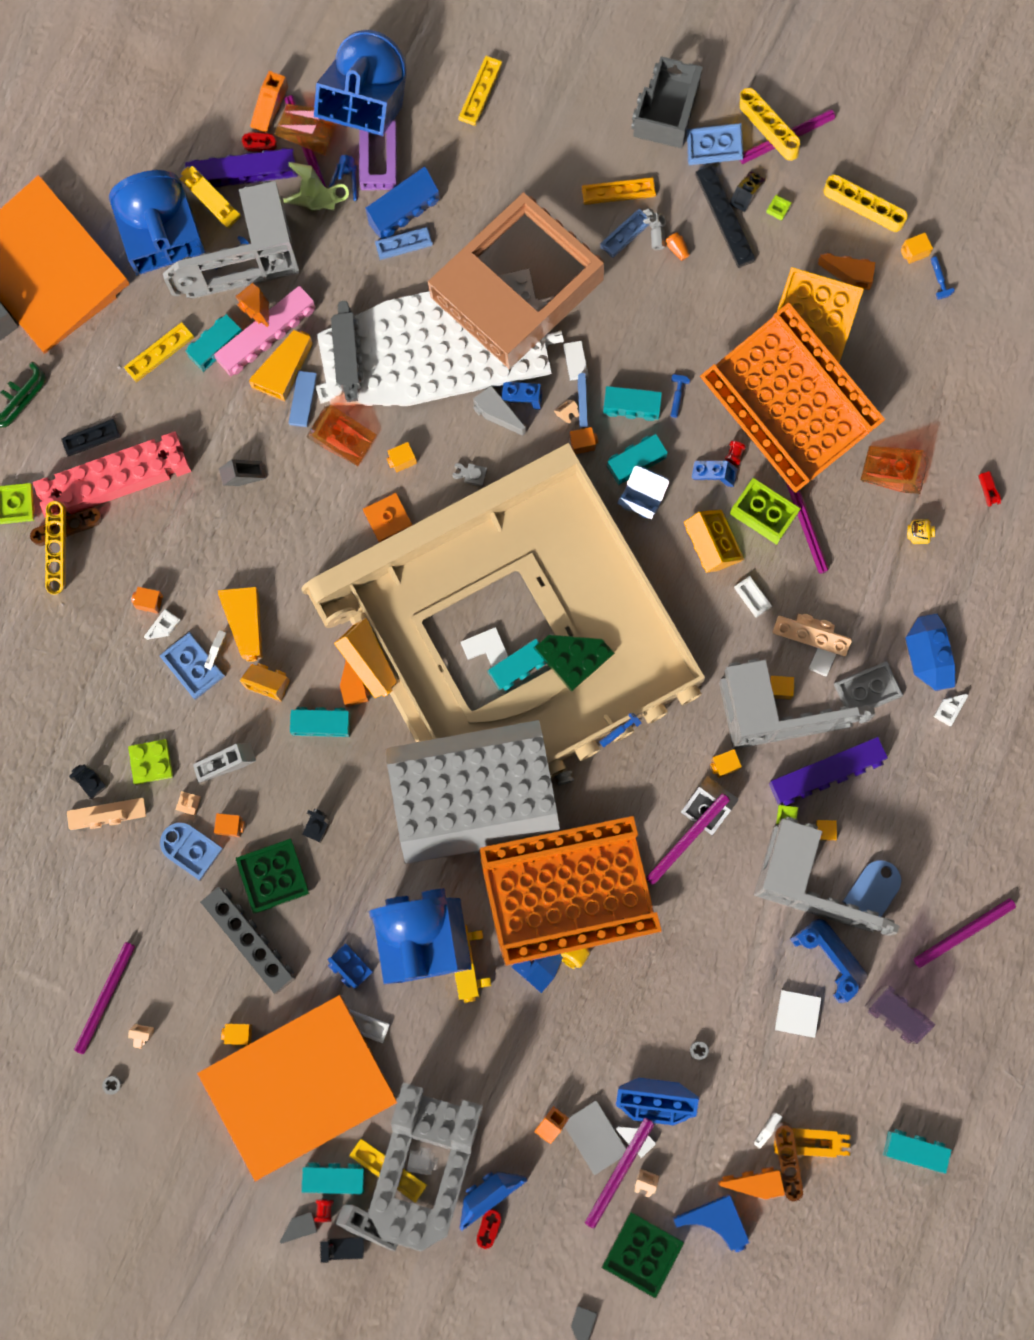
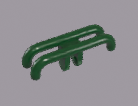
[0,362,46,428]

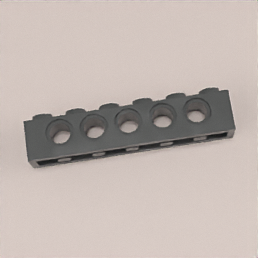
[200,887,295,994]

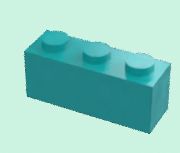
[186,314,242,372]
[603,386,662,421]
[607,434,668,486]
[487,639,547,691]
[290,707,351,737]
[883,1129,952,1174]
[301,1162,365,1194]

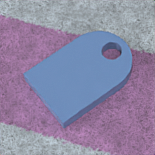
[160,823,223,881]
[842,860,901,917]

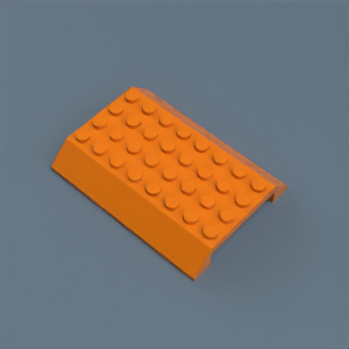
[700,302,885,493]
[480,816,662,966]

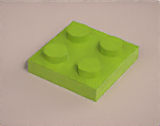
[0,483,35,524]
[128,739,173,785]

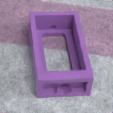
[359,121,397,190]

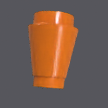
[666,232,690,261]

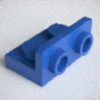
[327,943,373,989]

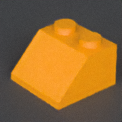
[240,663,290,701]

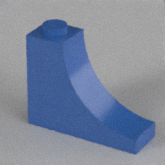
[673,1194,750,1252]

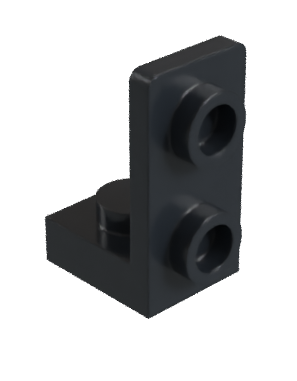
[730,171,766,212]
[69,764,107,799]
[302,808,330,843]
[320,1237,364,1263]

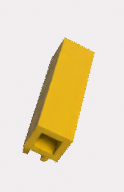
[180,166,241,229]
[455,925,491,1003]

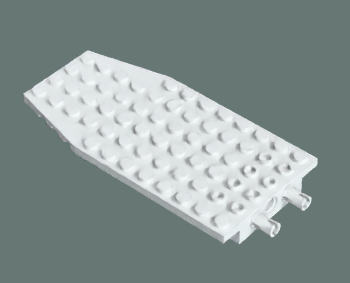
[317,269,564,406]

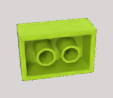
[730,478,801,545]

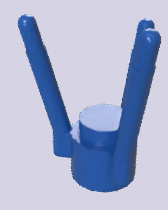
[328,155,357,201]

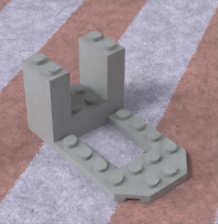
[163,181,300,298]
[719,658,876,749]
[754,817,899,936]
[368,1082,483,1252]

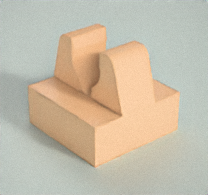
[554,400,579,423]
[176,791,201,816]
[128,1024,154,1048]
[635,1169,659,1197]

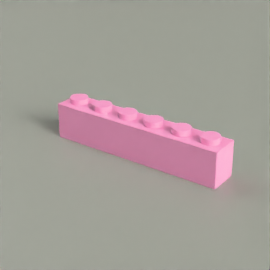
[214,286,315,377]

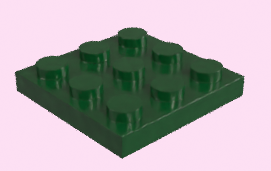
[235,838,310,914]
[601,1211,684,1299]

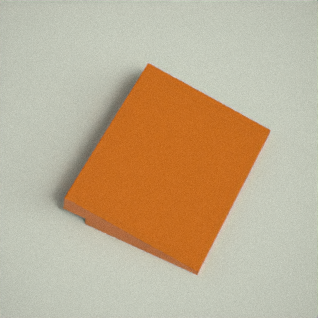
[0,175,130,354]
[197,995,397,1181]

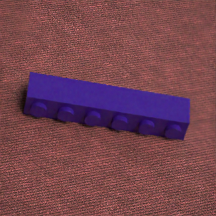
[185,148,297,191]
[769,737,888,806]

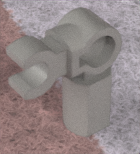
[643,209,666,250]

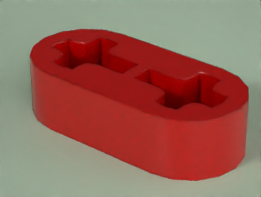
[242,132,277,153]
[476,1209,501,1249]

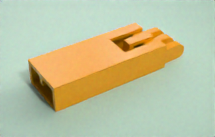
[774,1128,851,1158]

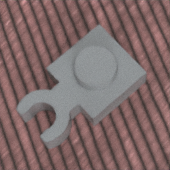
[452,463,487,487]

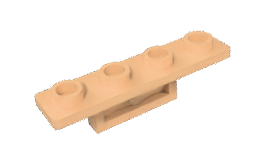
[773,614,852,656]
[67,798,146,830]

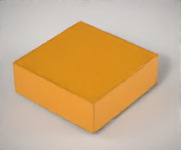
[816,820,837,841]

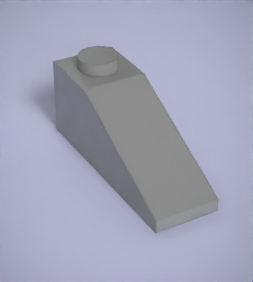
[473,386,526,436]
[193,743,256,783]
[335,1205,398,1251]

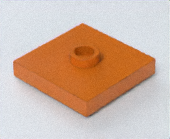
[362,493,412,543]

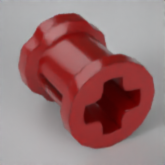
[725,441,746,465]
[314,1199,334,1222]

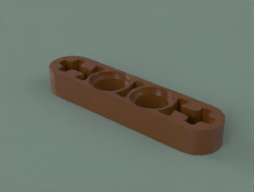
[30,508,102,546]
[774,1122,803,1202]

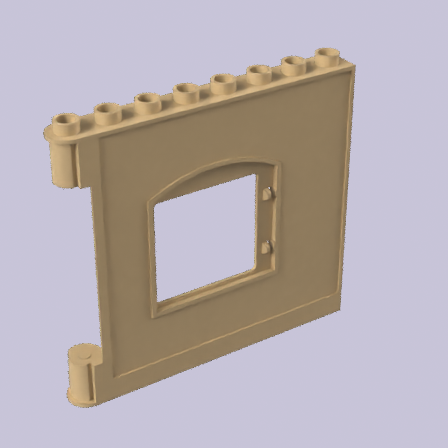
[301,443,705,778]

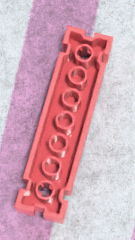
[33,431,191,518]

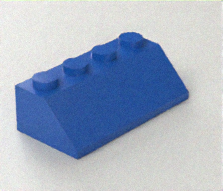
[365,167,440,239]

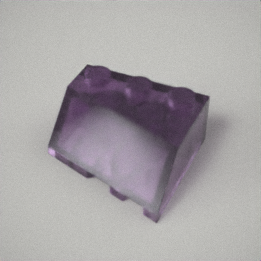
[865,985,936,1045]

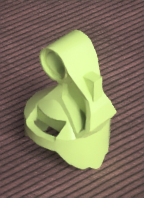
[283,162,349,210]

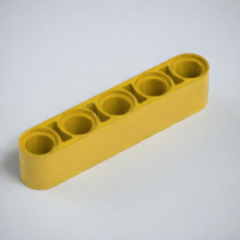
[740,88,800,160]
[823,175,907,232]
[45,501,66,595]

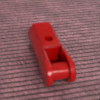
[978,471,1001,507]

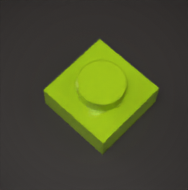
[766,195,791,221]
[776,805,798,825]

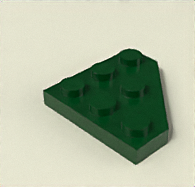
[534,635,615,691]

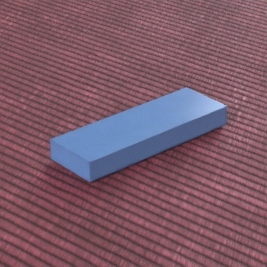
[600,208,649,258]
[375,227,433,260]
[288,371,317,427]
[578,373,587,429]

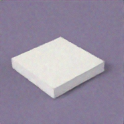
[775,990,821,1038]

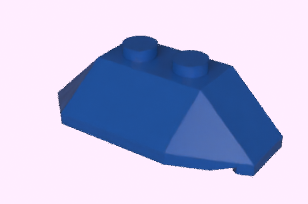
[905,614,955,691]
[616,1077,699,1125]
[460,1171,528,1231]

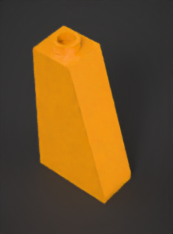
[249,330,313,401]
[218,587,263,662]
[334,618,397,698]

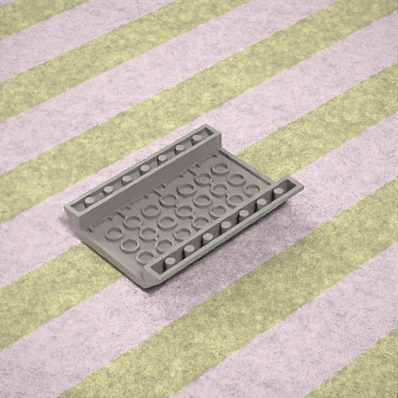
[385,720,560,864]

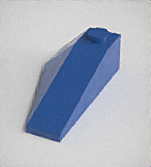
[511,954,562,993]

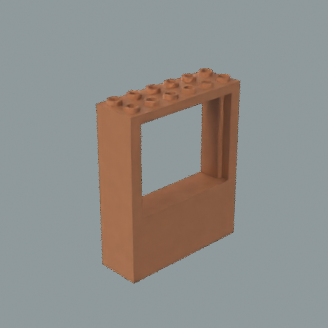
[428,192,604,370]

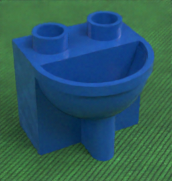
[314,30,407,136]
[109,170,206,276]
[369,888,472,984]

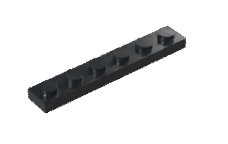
[695,165,755,268]

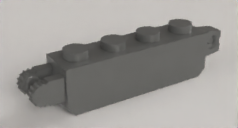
[331,300,364,402]

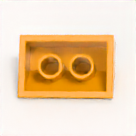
[684,509,744,573]

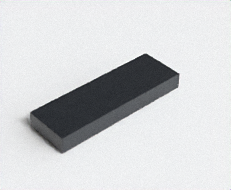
[61,419,121,457]

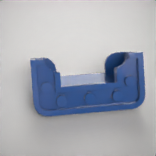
[790,919,867,1003]

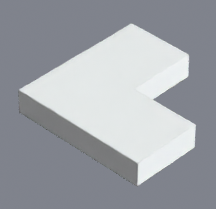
[461,627,508,667]

